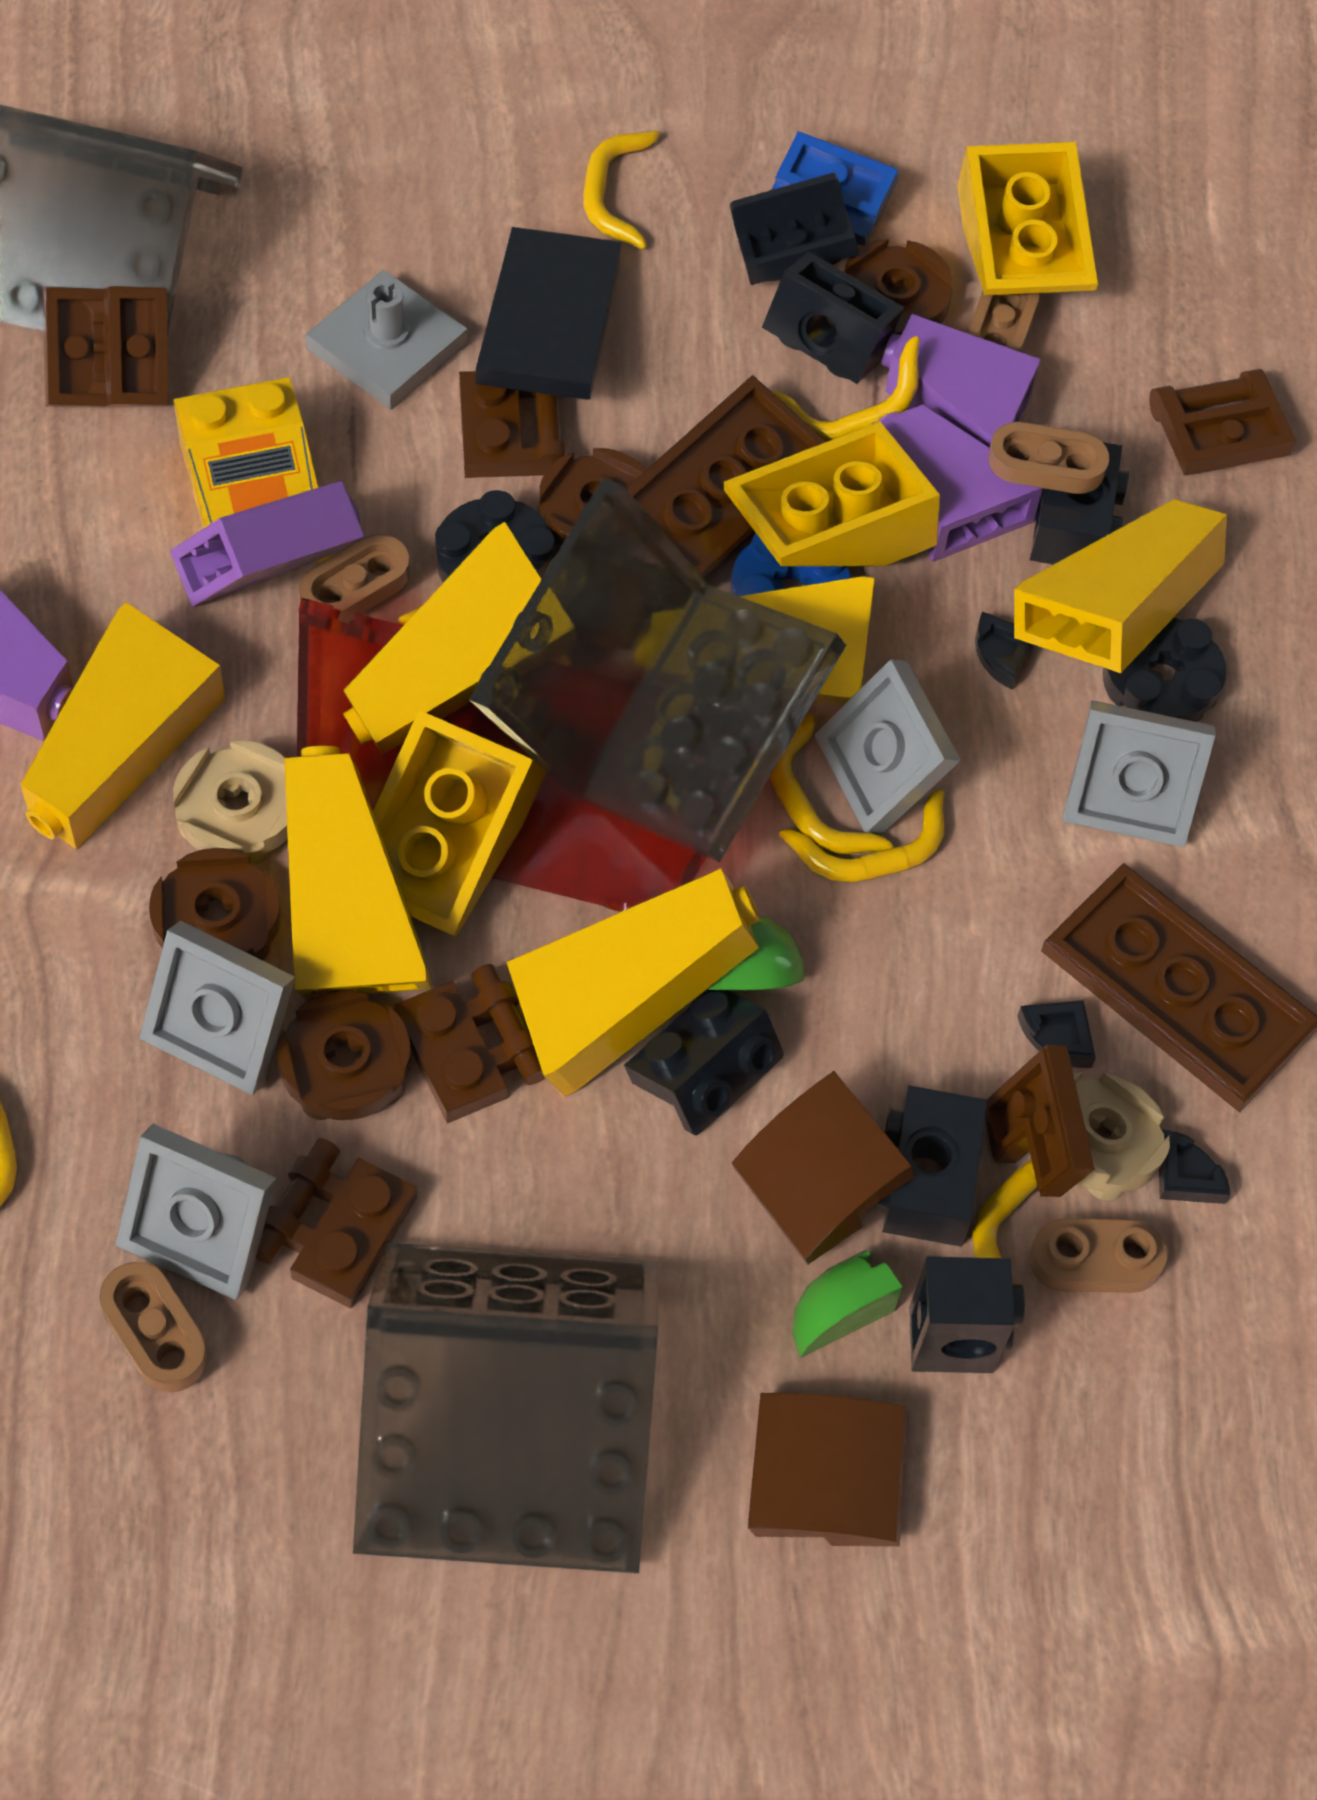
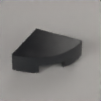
[975,611,1034,690]
[1017,1001,1096,1068]
[1159,1130,1230,1204]

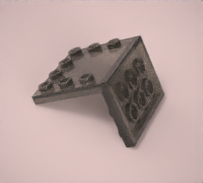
[0,104,243,333]
[469,478,846,863]
[353,1242,658,1573]

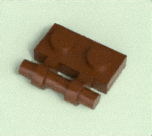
[394,964,546,1124]
[256,1138,417,1309]

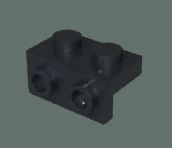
[729,173,859,285]
[624,990,784,1136]

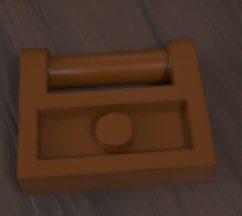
[1149,368,1296,476]
[459,371,569,478]

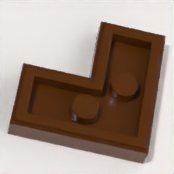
[985,1045,1095,1197]

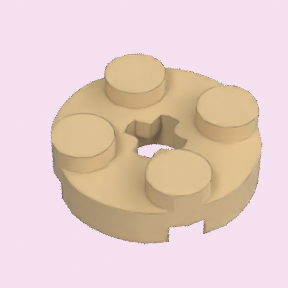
[173,740,288,865]
[1073,1072,1170,1201]

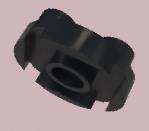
[435,490,554,583]
[1102,617,1227,722]

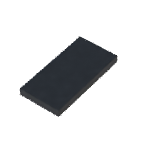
[475,227,622,400]

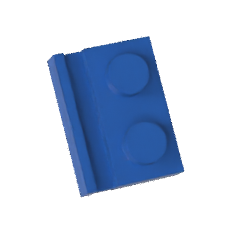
[771,131,898,246]

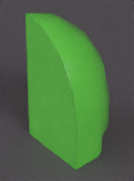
[708,916,805,990]
[792,1250,903,1358]

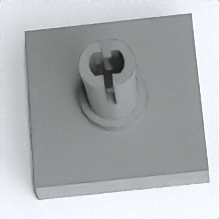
[306,269,468,410]
[814,659,961,835]
[1063,700,1216,848]
[139,920,296,1095]
[115,1124,276,1300]

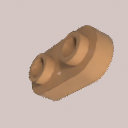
[968,291,1039,352]
[988,422,1109,494]
[299,534,410,627]
[1029,1219,1167,1293]
[99,1262,207,1392]

